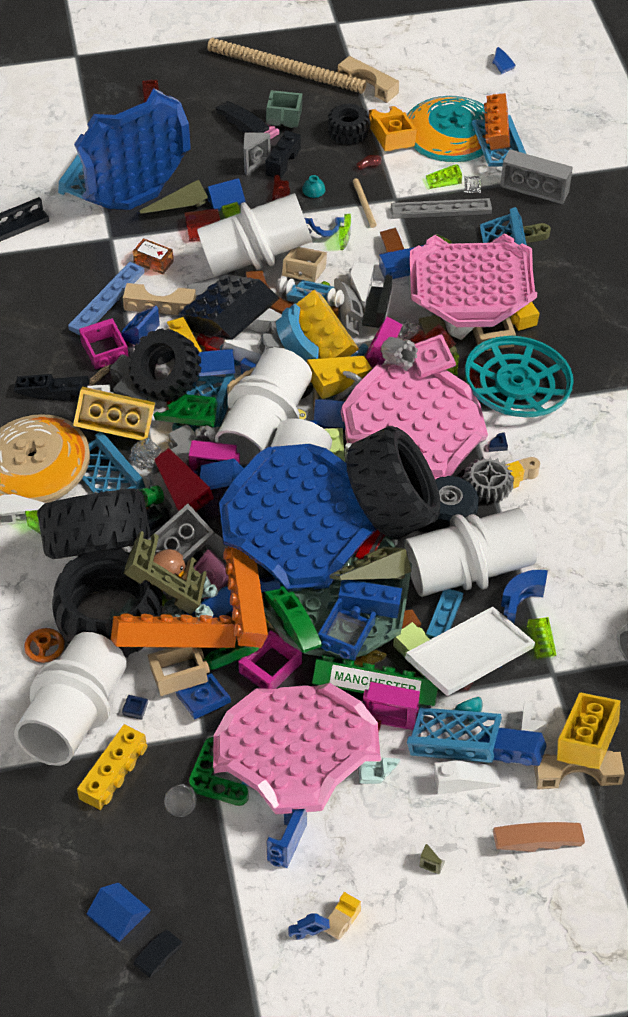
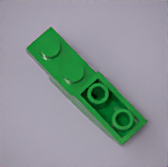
[265,586,322,653]

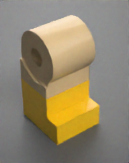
[505,457,540,489]
[324,892,361,940]

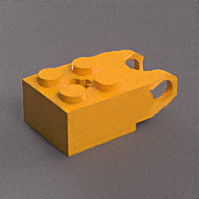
[368,106,417,151]

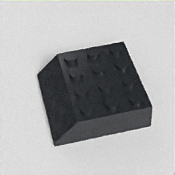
[178,274,279,340]

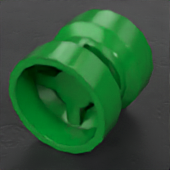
[139,485,164,507]

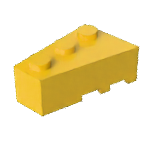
[307,356,372,399]

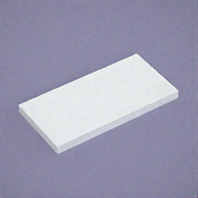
[405,607,535,696]

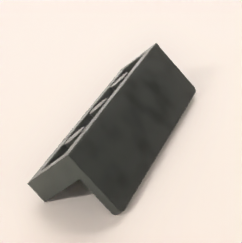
[362,275,393,328]

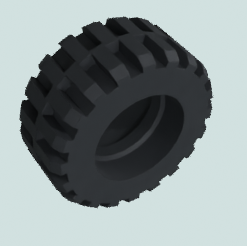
[129,328,201,402]

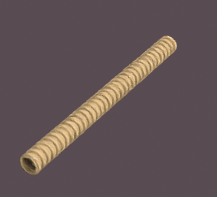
[207,38,366,94]

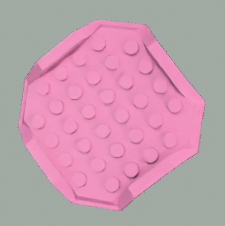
[410,233,537,327]
[341,364,488,479]
[213,683,381,814]

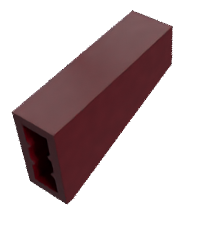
[154,448,214,512]

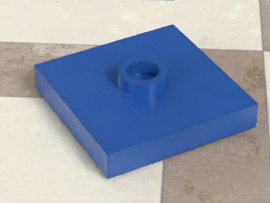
[176,673,231,720]

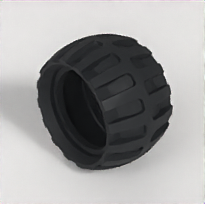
[52,547,162,658]

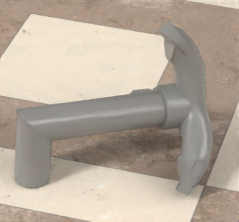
[334,371,362,400]

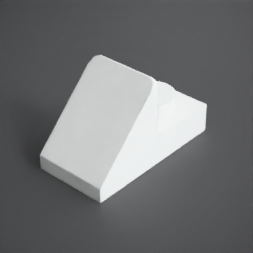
[521,701,547,735]

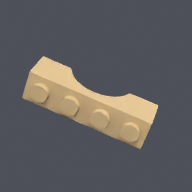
[338,56,399,103]
[123,283,196,315]
[534,751,625,789]

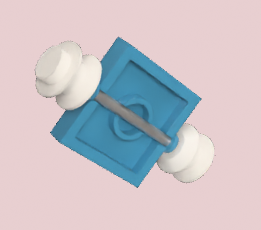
[277,277,345,307]

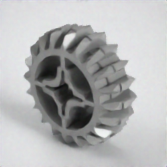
[463,456,514,503]

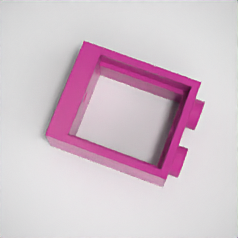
[365,317,402,369]
[79,318,129,370]
[188,440,241,471]
[238,631,302,689]
[363,682,420,730]

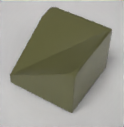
[419,844,445,874]

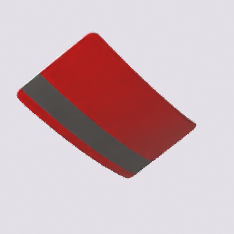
[356,530,385,559]

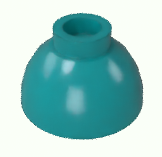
[302,175,325,198]
[455,697,483,723]

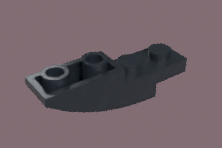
[14,374,90,401]

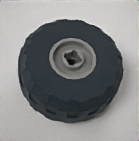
[431,476,478,529]

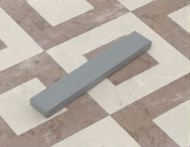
[391,198,492,219]

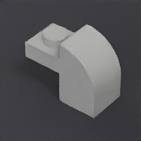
[257,321,285,355]

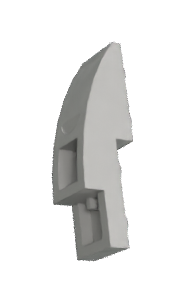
[334,278,363,338]

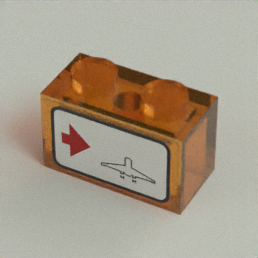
[133,238,174,275]

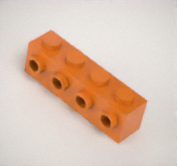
[484,93,510,150]

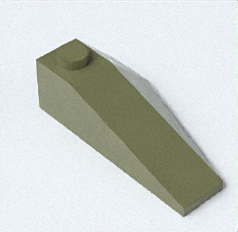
[139,180,208,214]
[329,547,412,580]

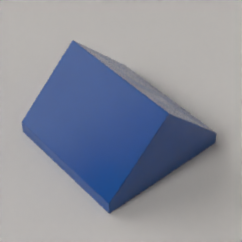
[203,178,246,212]
[120,305,160,345]
[198,349,235,377]
[314,399,346,430]
[200,459,244,489]
[87,883,150,942]

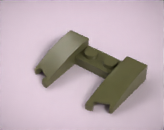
[124,531,207,615]

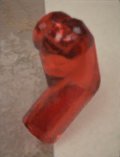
[357,155,381,170]

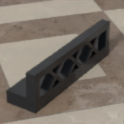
[0,197,49,242]

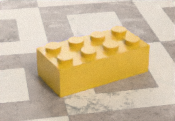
[296,290,359,359]
[73,387,155,442]
[557,693,621,769]

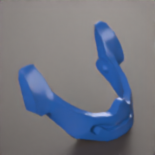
[304,217,344,238]

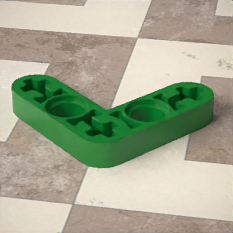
[204,641,259,670]
[189,737,249,806]

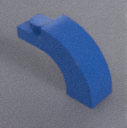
[501,570,548,624]

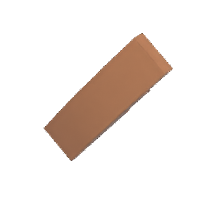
[492,822,585,852]

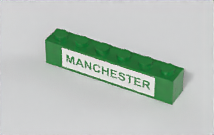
[312,655,439,706]

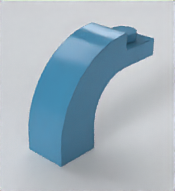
[276,304,319,363]

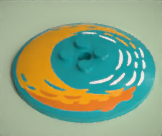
[407,95,490,162]

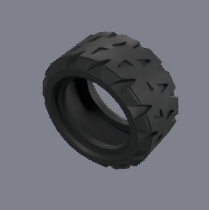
[346,426,440,540]
[37,488,151,559]

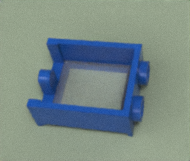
[318,598,376,661]

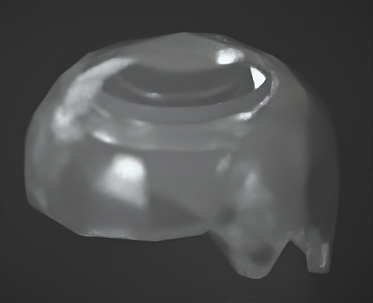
[164,784,197,817]

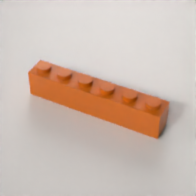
[223,546,268,648]
[111,613,236,648]

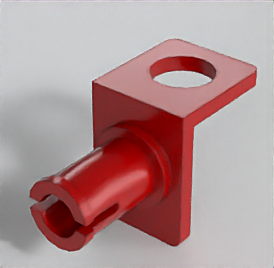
[196,334,224,351]

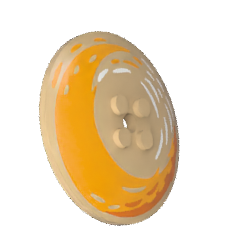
[0,414,90,503]

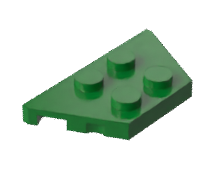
[153,394,218,427]

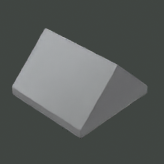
[244,133,271,175]

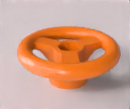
[24,628,65,663]

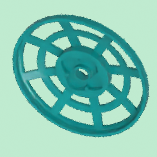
[465,336,573,418]

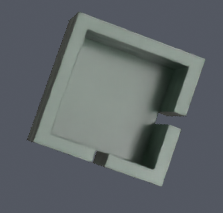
[266,90,303,128]

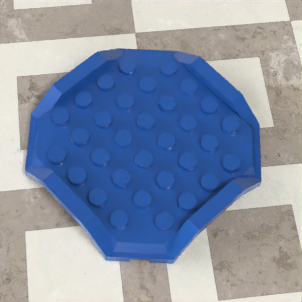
[74,88,191,210]
[219,444,377,592]

